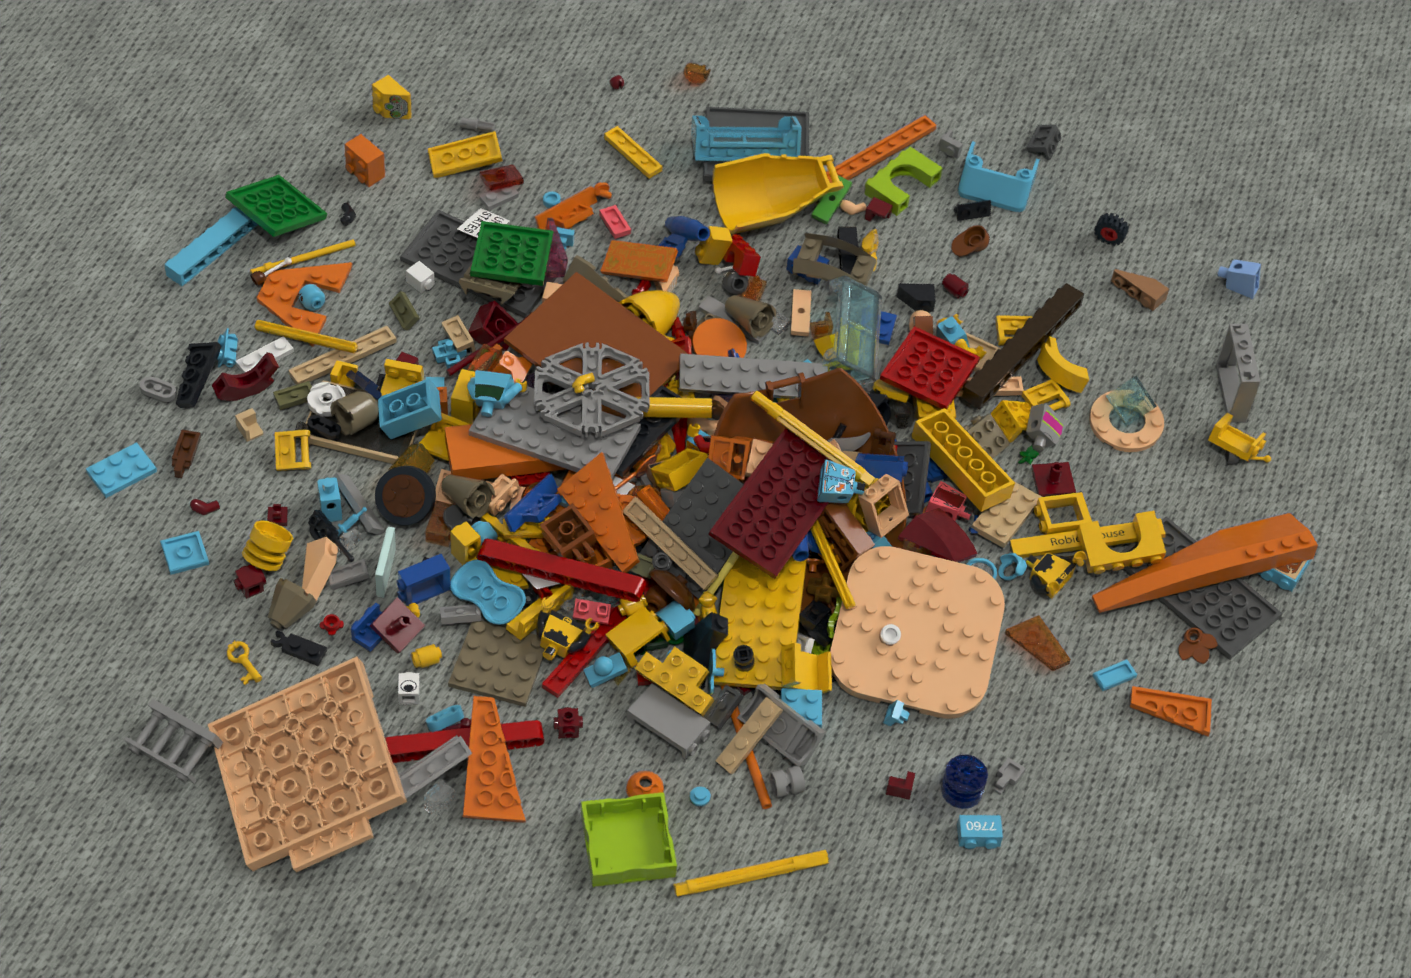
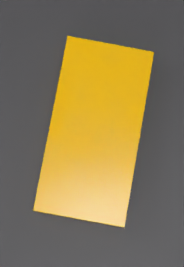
[427,131,503,178]

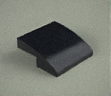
[799,599,837,648]

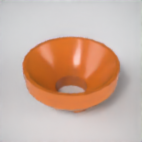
[626,771,664,797]

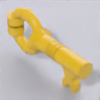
[227,640,262,685]

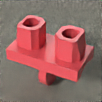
[572,599,611,625]

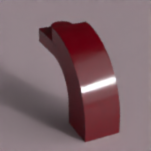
[212,352,279,401]

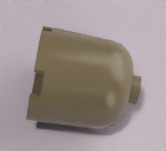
[330,391,379,436]

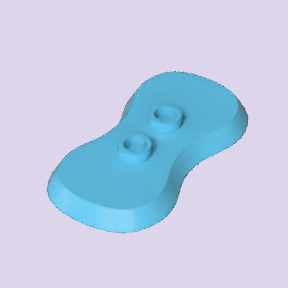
[450,560,526,625]

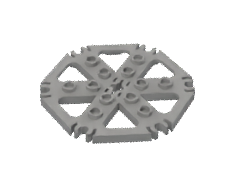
[534,342,650,437]

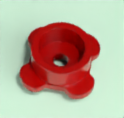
[320,614,344,635]

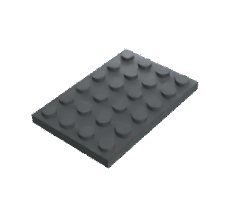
[639,458,744,599]

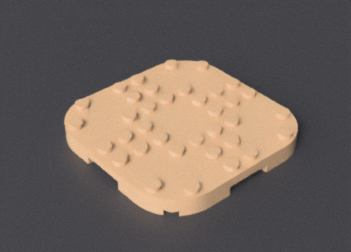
[830,546,1005,719]

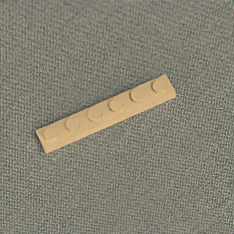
[289,326,396,385]
[623,497,719,590]

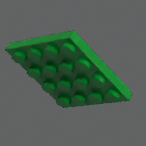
[225,175,327,237]
[470,221,554,286]

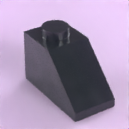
[896,283,936,312]

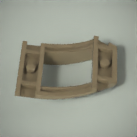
[792,233,876,292]
[459,264,521,304]

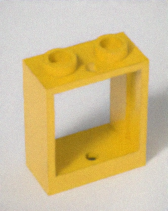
[650,448,708,491]
[1034,492,1092,535]

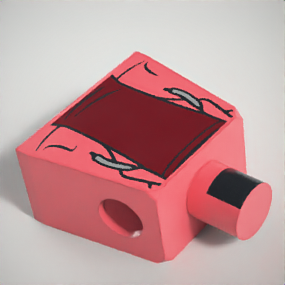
[925,481,973,521]

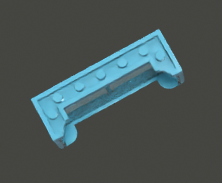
[692,116,802,161]

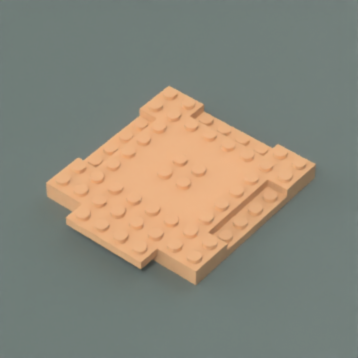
[208,657,407,872]

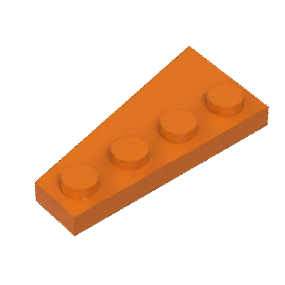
[1130,686,1212,737]

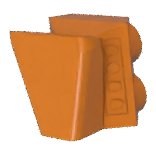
[490,351,532,383]

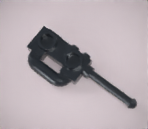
[308,510,354,562]

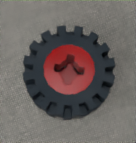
[1094,213,1129,246]

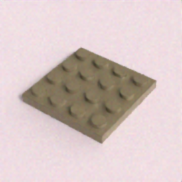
[448,620,545,707]

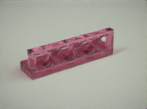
[545,218,568,278]

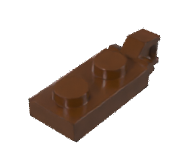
[172,430,201,478]

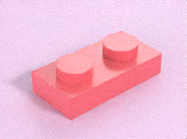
[599,205,631,239]

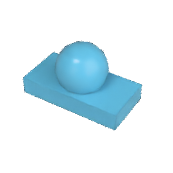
[583,652,628,688]

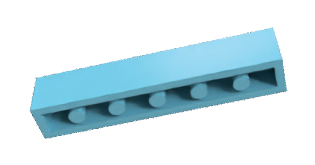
[165,207,258,286]

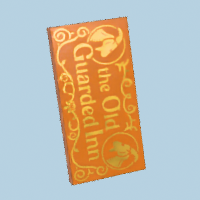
[600,240,678,283]

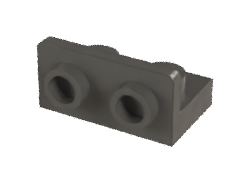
[1026,124,1061,160]

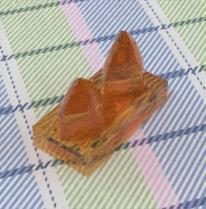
[741,275,767,301]

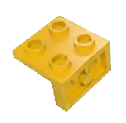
[381,359,424,396]
[990,400,1031,443]

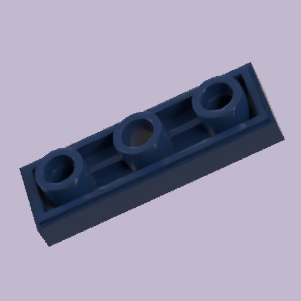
[346,370,382,400]

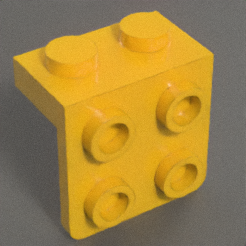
[418,413,469,461]

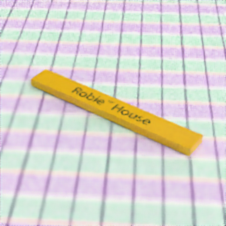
[1010,518,1165,558]

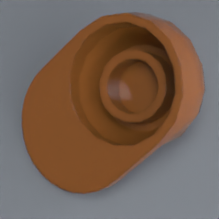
[951,225,990,257]

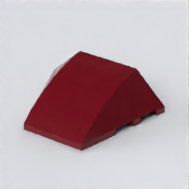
[897,508,977,563]

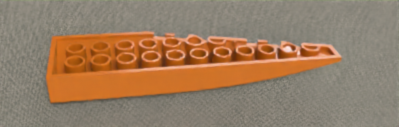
[1092,513,1318,613]

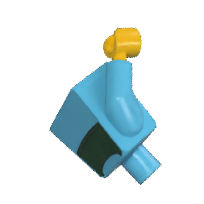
[467,370,527,417]

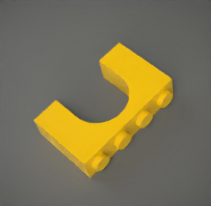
[1077,510,1166,574]

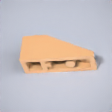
[302,537,338,601]

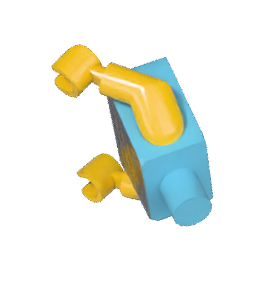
[936,314,987,360]

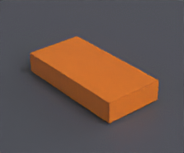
[636,485,670,521]

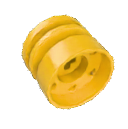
[242,520,293,571]

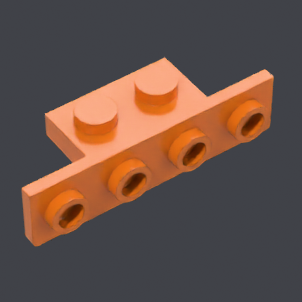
[535,186,598,230]

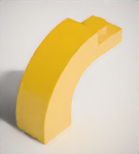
[1037,336,1089,393]

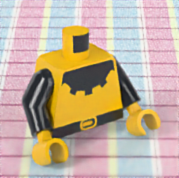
[1026,551,1087,599]
[536,597,599,660]

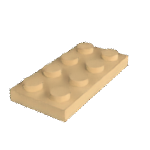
[971,481,1042,548]

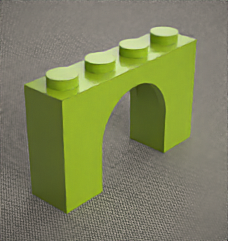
[864,146,943,216]

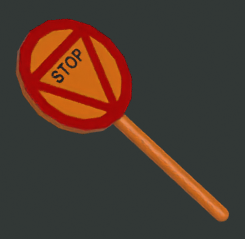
[615,454,657,490]

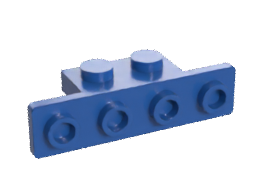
[504,474,562,532]

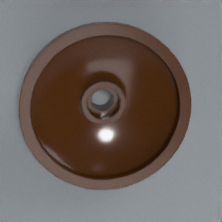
[649,569,695,612]

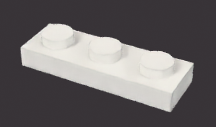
[236,336,294,373]

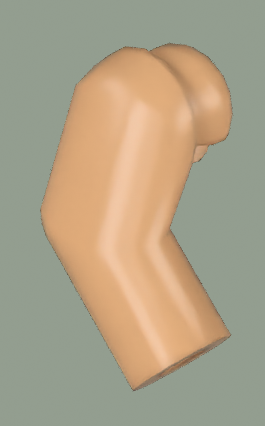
[839,200,866,215]

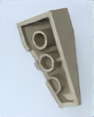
[563,255,628,302]

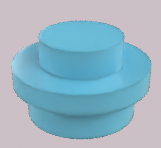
[690,787,711,806]

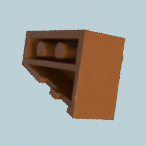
[818,503,875,572]

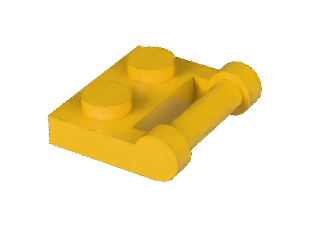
[995,315,1032,346]
[1021,379,1071,411]
[275,430,311,471]

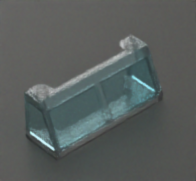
[822,275,882,386]

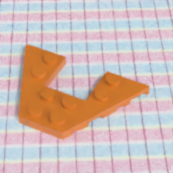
[257,262,352,347]

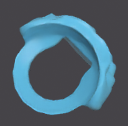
[998,553,1027,581]

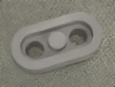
[140,377,177,402]

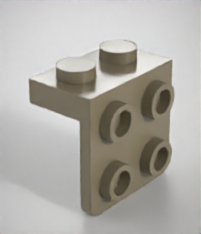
[963,414,1009,459]

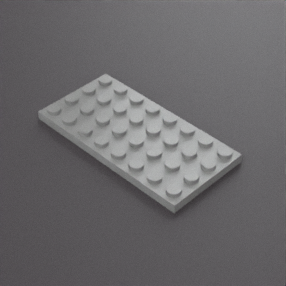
[468,382,641,479]

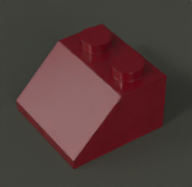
[468,300,518,351]

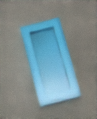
[1093,659,1137,691]

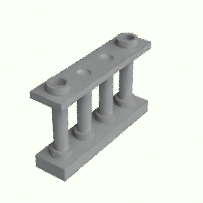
[124,699,223,784]
[398,735,473,798]

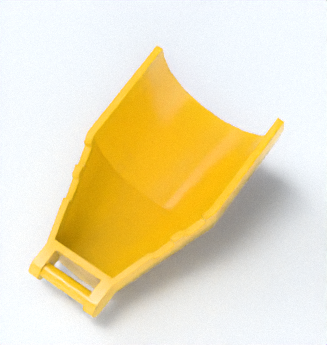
[712,153,844,234]

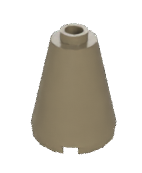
[725,295,776,338]
[441,475,495,518]

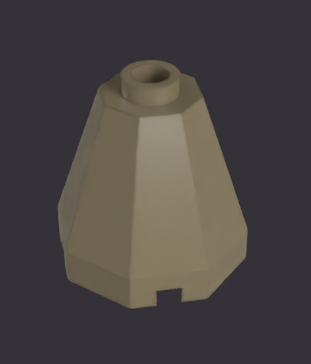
[268,578,317,630]

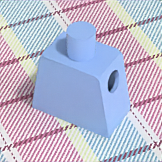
[1218,260,1261,299]

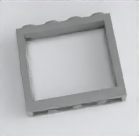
[1216,324,1260,423]

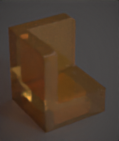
[810,312,833,340]

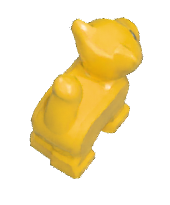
[698,591,717,620]

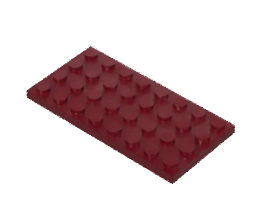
[708,428,831,579]

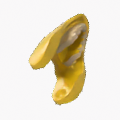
[862,229,879,271]

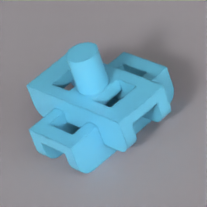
[432,339,467,369]

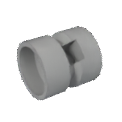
[769,766,805,798]

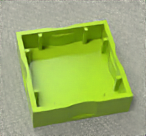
[581,792,677,887]

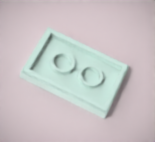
[375,527,396,598]

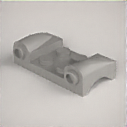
[737,684,826,766]

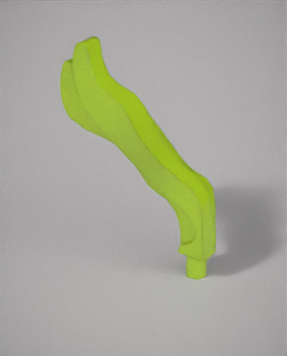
[827,597,842,638]

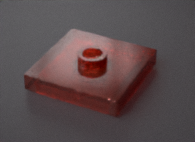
[480,164,524,191]

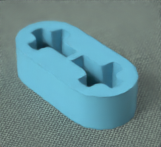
[426,705,464,732]

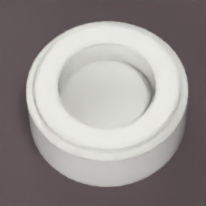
[880,624,901,645]

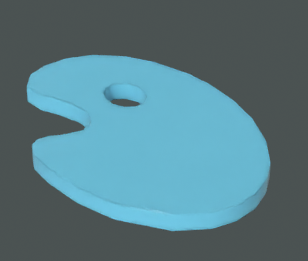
[708,648,724,695]

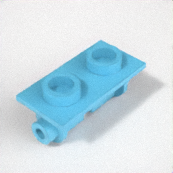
[216,328,238,368]

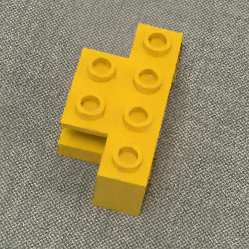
[635,646,715,717]

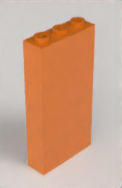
[444,424,566,480]

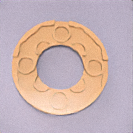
[1089,389,1164,452]

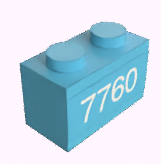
[957,815,1003,849]

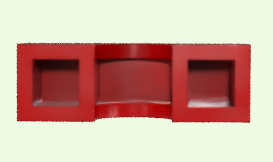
[723,234,761,277]

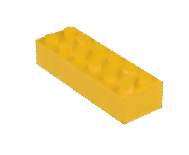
[911,408,1015,512]

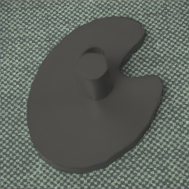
[443,505,481,530]

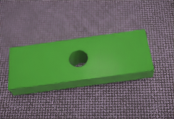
[811,176,852,225]

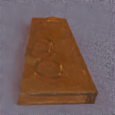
[1005,615,1071,671]

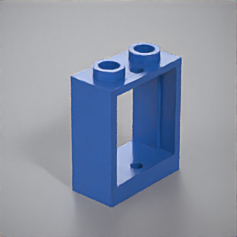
[855,453,908,482]
[396,554,451,606]

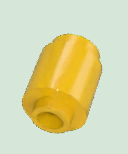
[411,644,442,668]

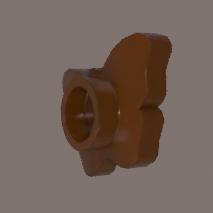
[683,311,698,343]

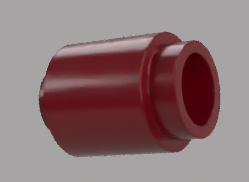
[942,273,969,299]

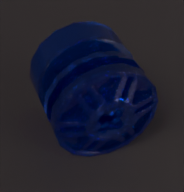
[941,754,988,809]

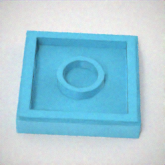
[160,531,209,575]

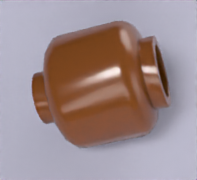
[644,584,672,613]

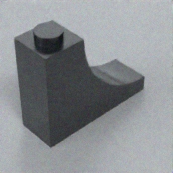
[684,612,728,690]

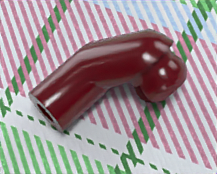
[190,499,220,515]
[442,718,471,731]

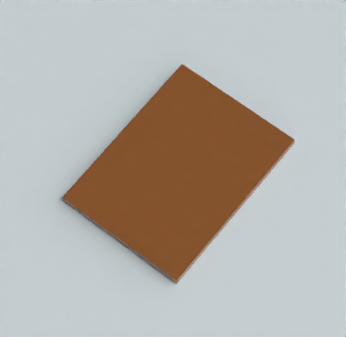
[504,272,688,419]

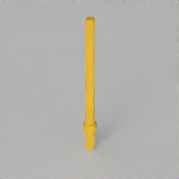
[250,239,356,274]

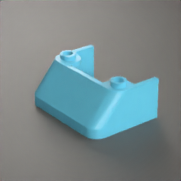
[958,141,1040,212]

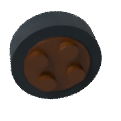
[375,466,436,525]

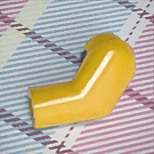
[572,373,595,394]

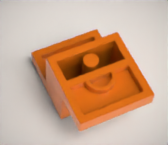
[708,435,773,480]

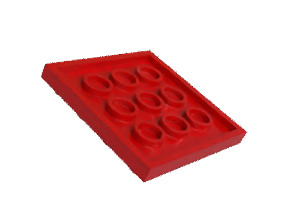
[879,326,980,410]

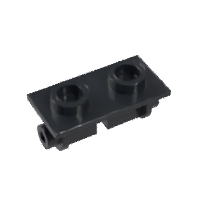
[953,200,991,221]

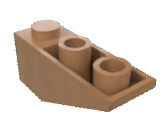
[1111,269,1169,311]

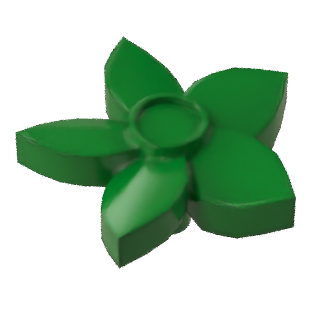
[1018,445,1039,465]

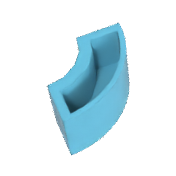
[655,601,696,640]

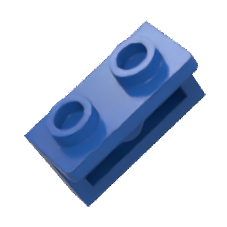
[351,603,382,652]

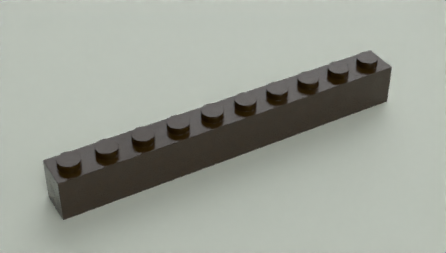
[962,283,1084,410]

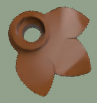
[1179,628,1218,664]

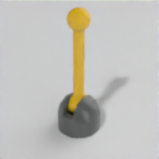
[1225,450,1271,464]

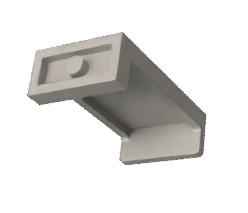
[627,684,711,759]

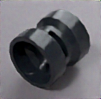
[733,645,755,672]

